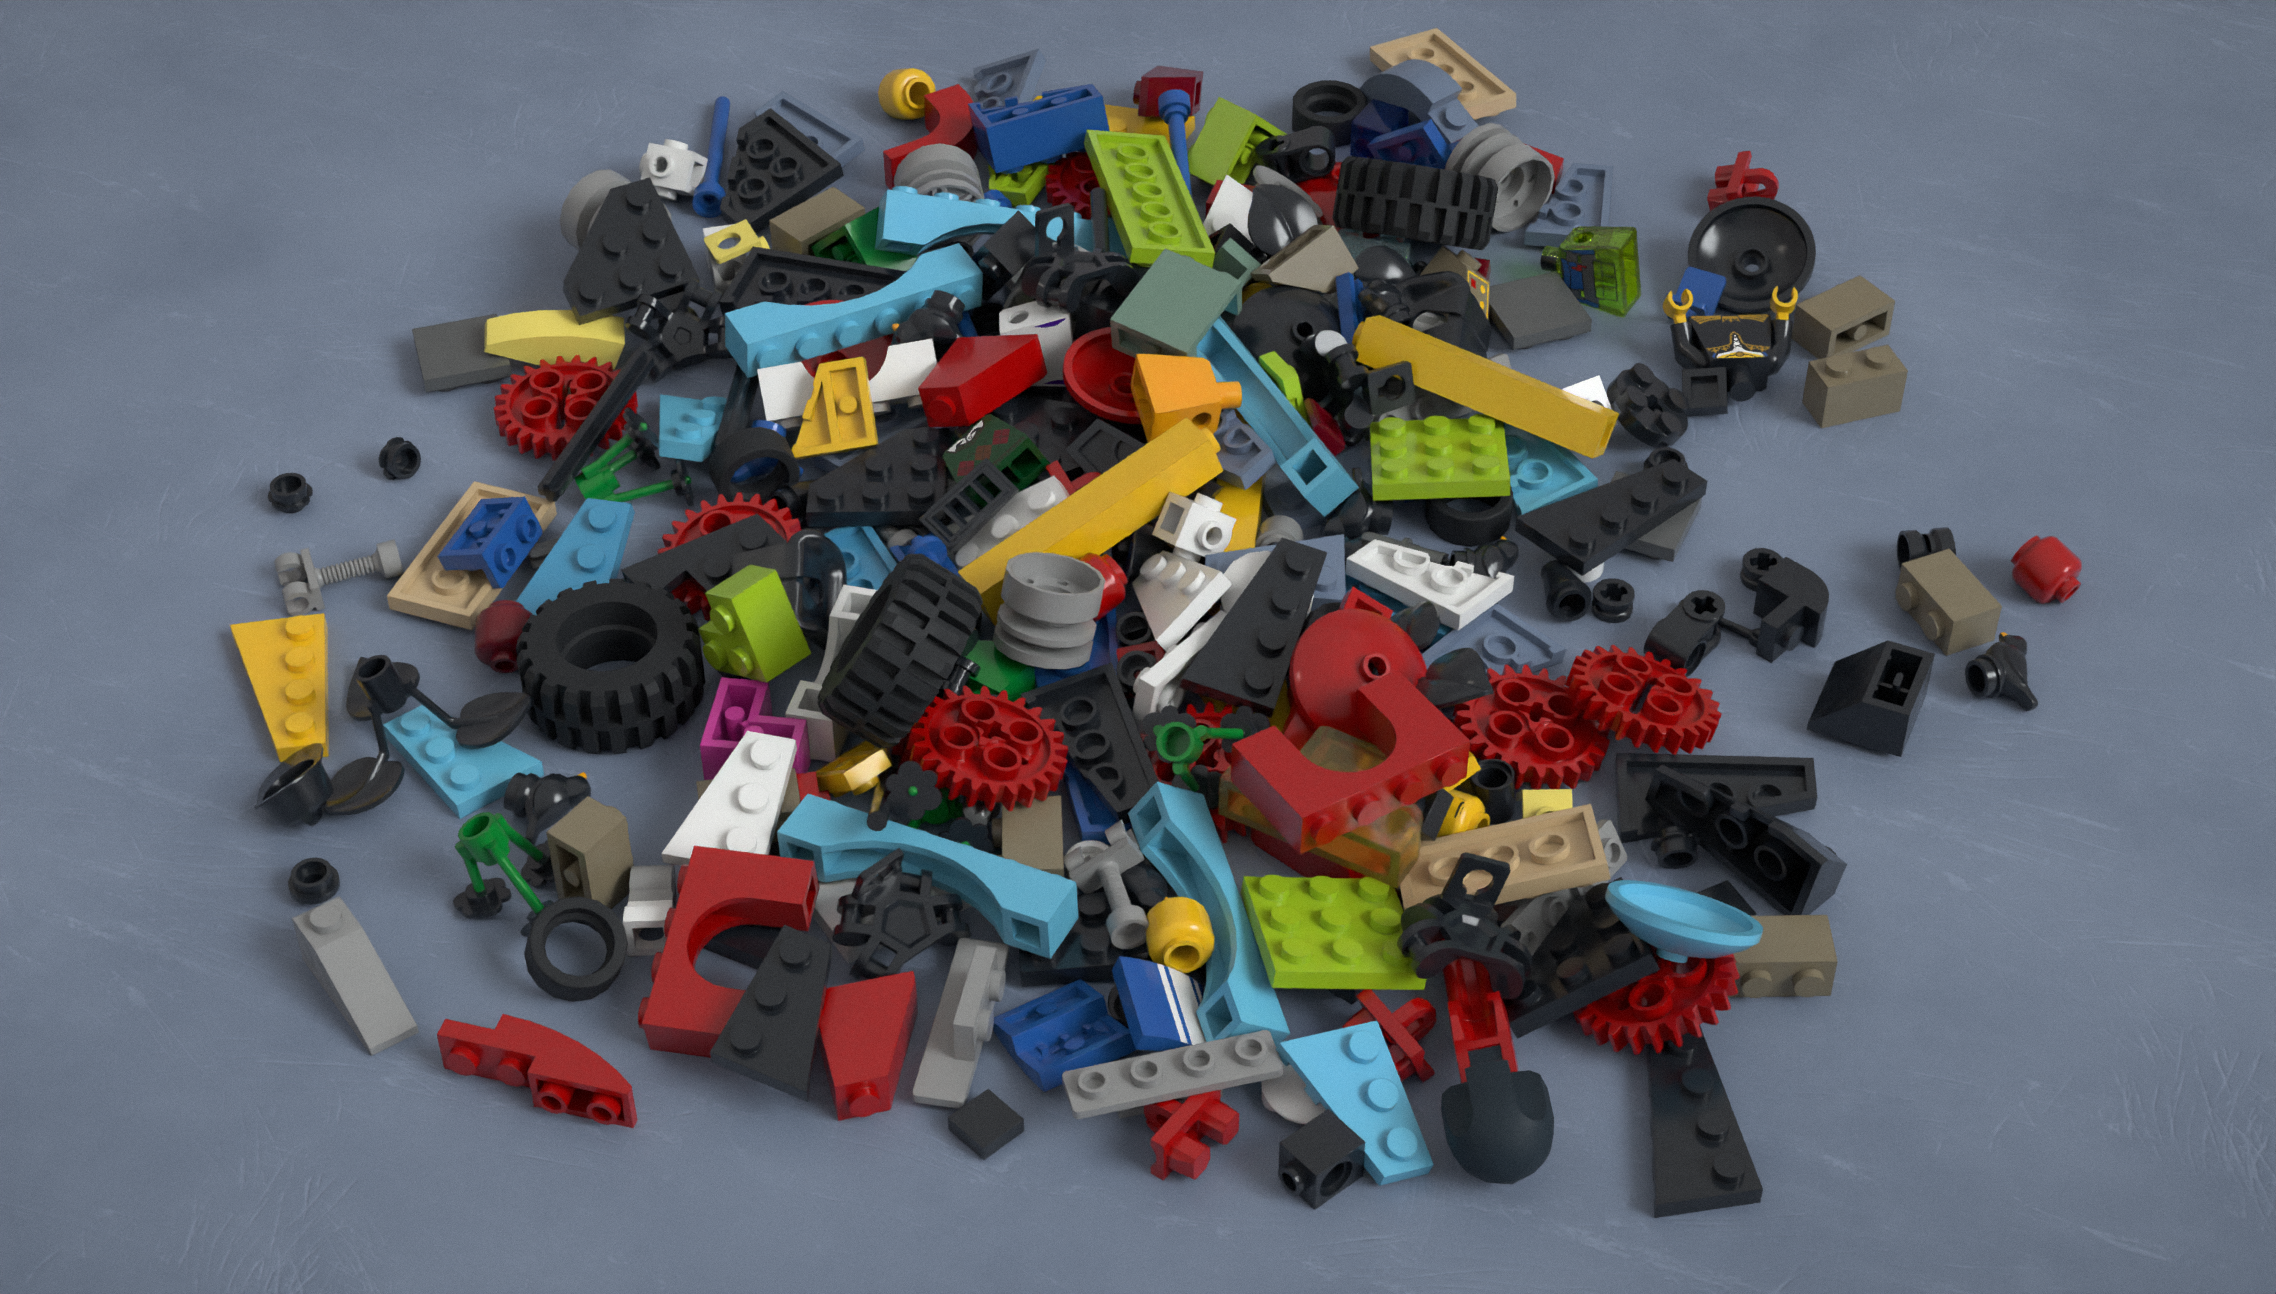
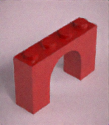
[1231,670,1470,854]
[638,845,820,1058]

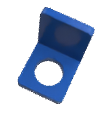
[1664,267,1726,322]

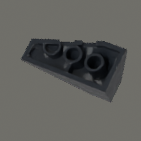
[1645,765,1847,915]

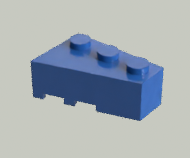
[968,84,1110,174]

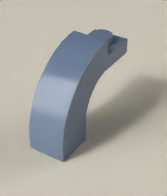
[1360,59,1479,144]

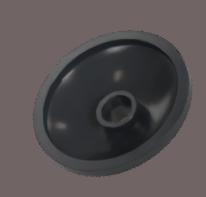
[1688,197,1816,313]
[1231,285,1341,403]

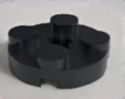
[1607,363,1689,447]

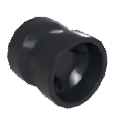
[1897,527,1956,571]

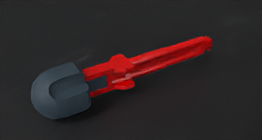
[1440,938,1554,1184]

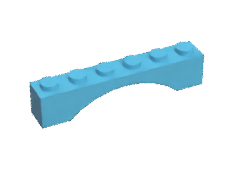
[875,186,1128,259]
[725,243,983,378]
[1196,316,1359,517]
[1128,782,1290,1047]
[777,794,1079,959]

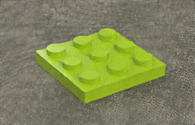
[1370,414,1510,501]
[1240,875,1427,990]

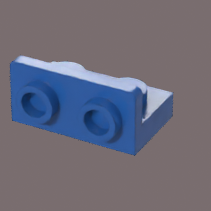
[1367,119,1461,169]
[437,496,543,589]

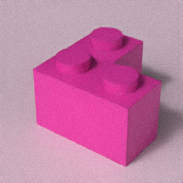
[700,677,811,780]

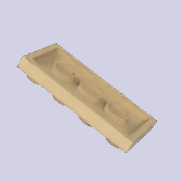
[1370,28,1516,120]
[387,481,557,630]
[1393,804,1611,910]

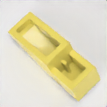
[484,310,625,370]

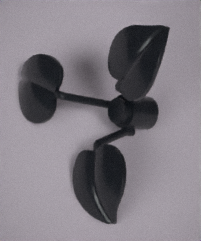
[1247,184,1417,338]
[1320,601,1493,770]
[324,655,533,815]

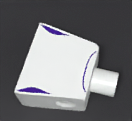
[998,301,1074,387]

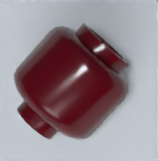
[474,600,532,673]

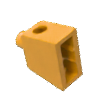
[1130,354,1242,443]

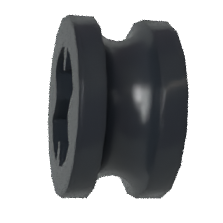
[1740,548,1783,592]
[1591,578,1635,623]

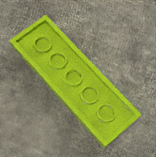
[1084,130,1215,268]

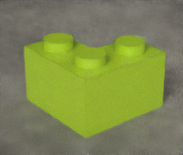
[1187,97,1287,187]
[698,565,811,683]

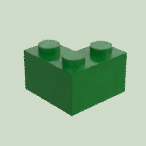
[811,207,918,271]

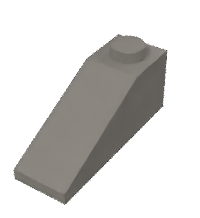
[292,896,419,1056]

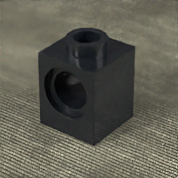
[1278,1109,1365,1210]

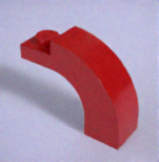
[883,84,977,190]

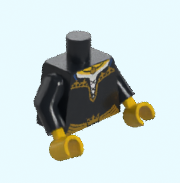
[1663,286,1798,402]

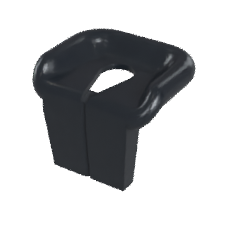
[1395,271,1492,358]
[732,529,847,650]

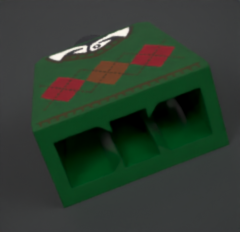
[943,414,1051,510]

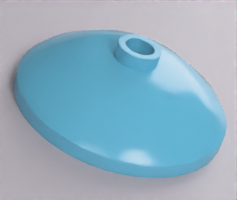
[1605,880,1763,963]

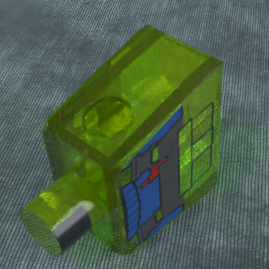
[1540,226,1641,317]

